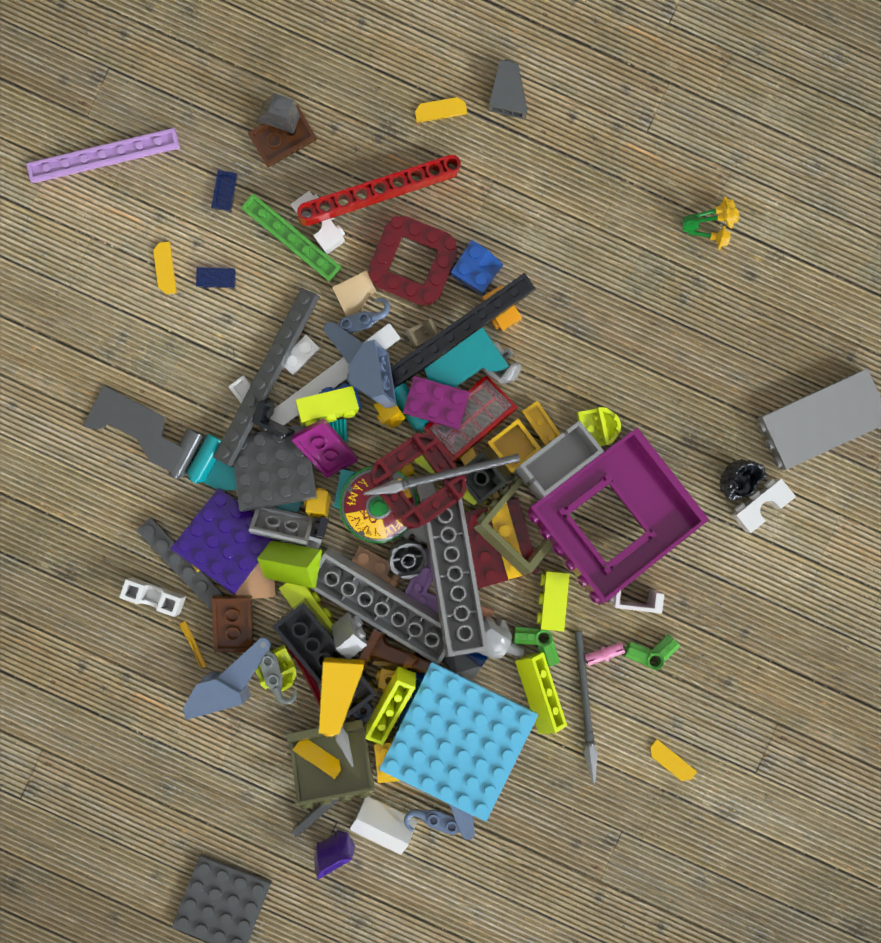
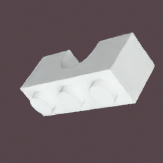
[291,191,345,255]
[731,478,796,533]
[119,577,186,617]

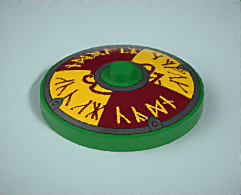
[339,465,418,543]

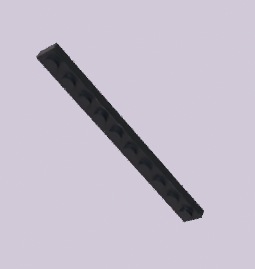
[391,273,536,389]

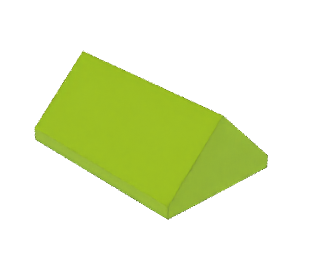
[257,540,322,588]

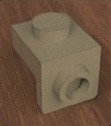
[405,318,439,349]

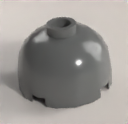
[388,539,428,579]

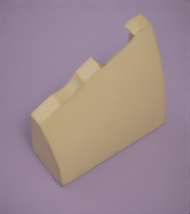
[332,270,376,317]

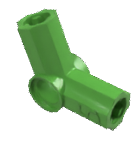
[514,626,560,667]
[624,634,681,670]

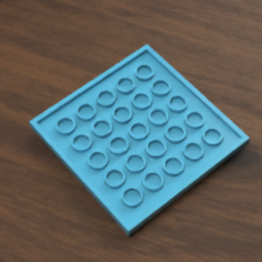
[379,661,538,822]

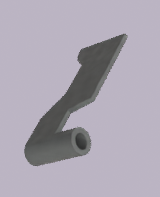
[83,385,205,479]

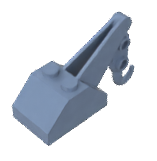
[324,298,397,408]
[404,804,475,840]

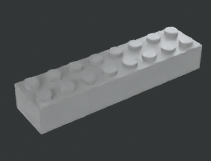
[420,498,488,657]
[311,547,445,665]

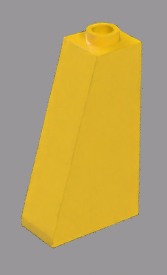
[319,657,365,737]

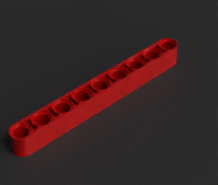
[297,154,461,226]

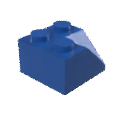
[451,240,503,296]

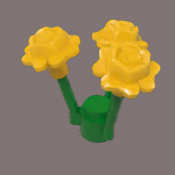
[682,196,739,250]

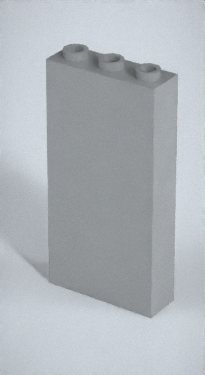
[757,369,881,470]

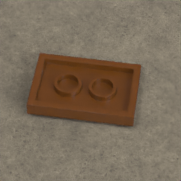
[248,104,317,168]
[212,596,253,652]

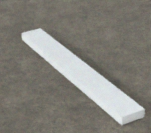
[270,323,401,426]

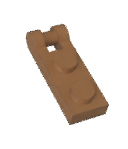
[352,545,401,588]

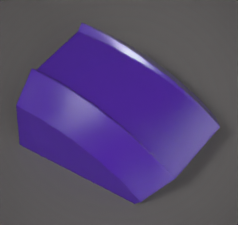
[314,830,355,880]

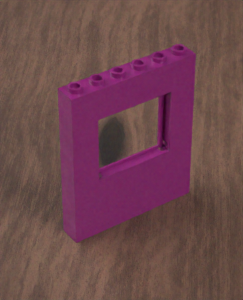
[527,427,709,605]

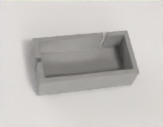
[515,420,604,501]

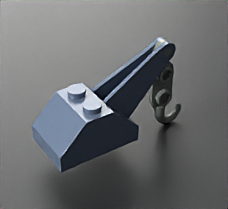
[183,636,298,720]

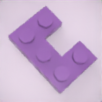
[405,549,438,613]

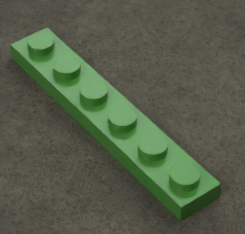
[241,194,342,283]

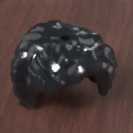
[720,459,767,501]

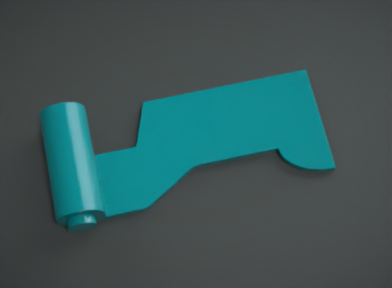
[394,327,509,432]
[186,433,303,512]

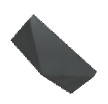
[443,654,483,681]

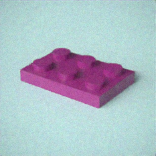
[403,376,470,430]
[291,418,358,478]

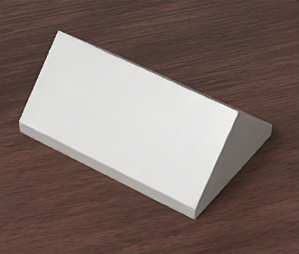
[350,796,418,855]

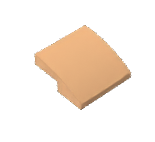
[234,563,276,599]

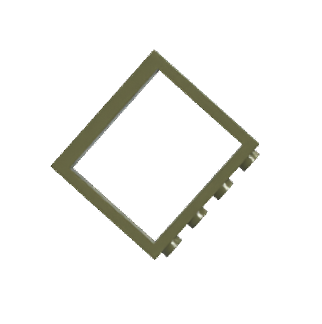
[473,473,576,576]

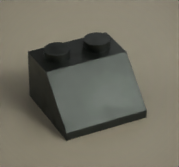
[465,446,514,505]

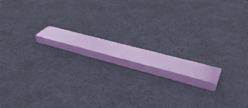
[26,128,180,183]

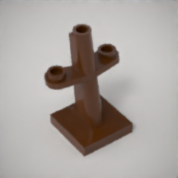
[359,629,431,674]

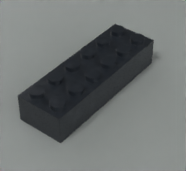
[272,598,378,718]

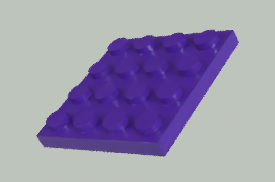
[171,488,276,595]

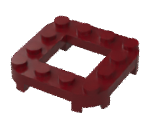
[369,216,457,307]
[370,433,467,529]

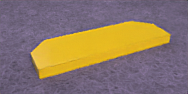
[415,97,467,123]
[153,241,177,294]
[650,738,697,781]
[293,739,341,780]

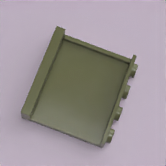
[286,720,375,809]

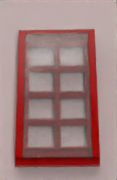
[424,375,518,462]

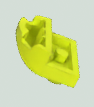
[576,407,621,447]
[255,645,296,691]

